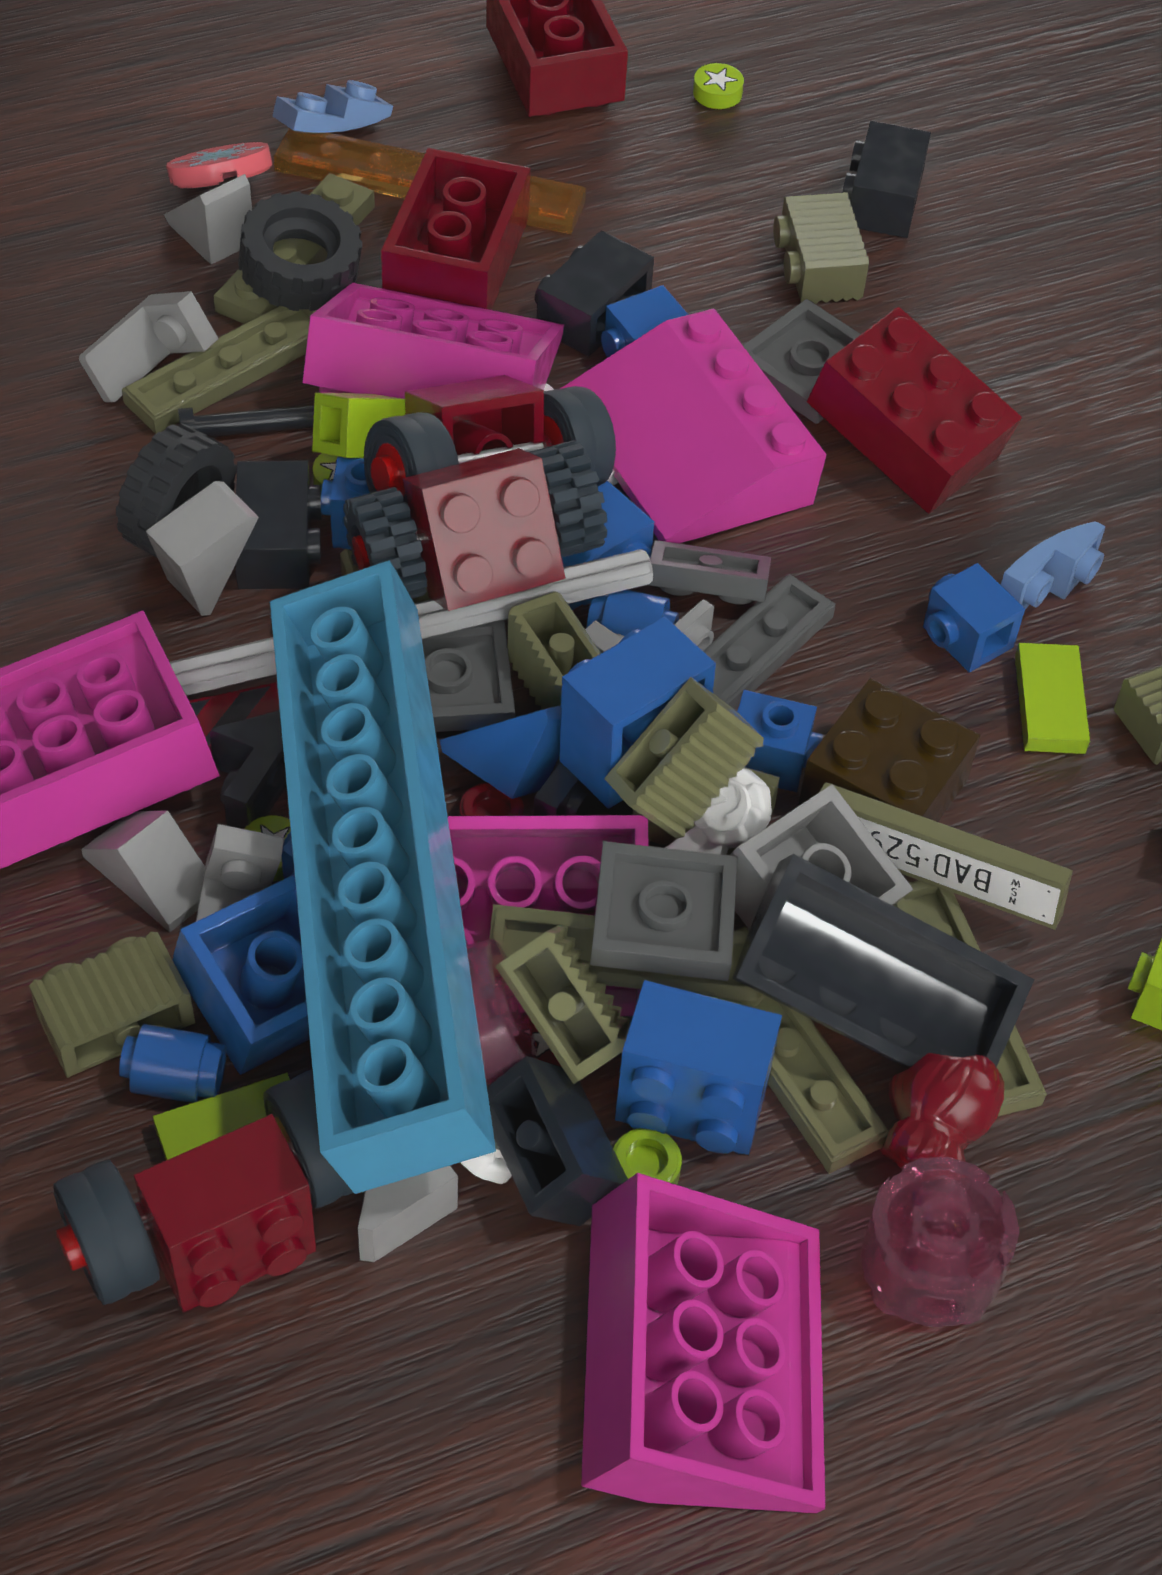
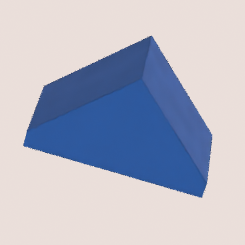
[439,705,561,799]

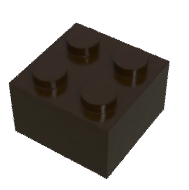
[798,678,981,822]

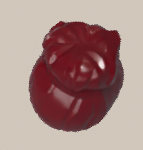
[881,1053,1004,1180]

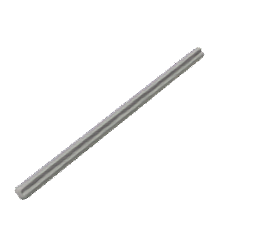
[169,549,653,696]

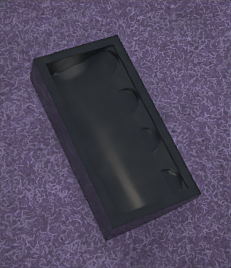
[733,854,1035,1069]

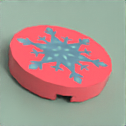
[166,142,272,188]

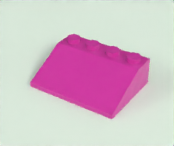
[302,283,564,399]
[560,308,827,544]
[0,611,220,869]
[448,815,648,1018]
[581,1173,825,1513]

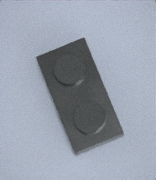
[649,540,771,604]

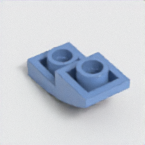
[273,80,393,133]
[1001,521,1105,609]

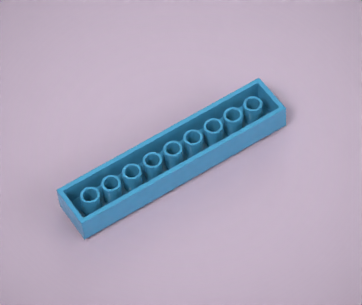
[270,560,496,1194]

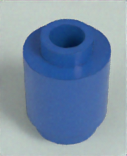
[587,590,679,636]
[119,1024,227,1103]

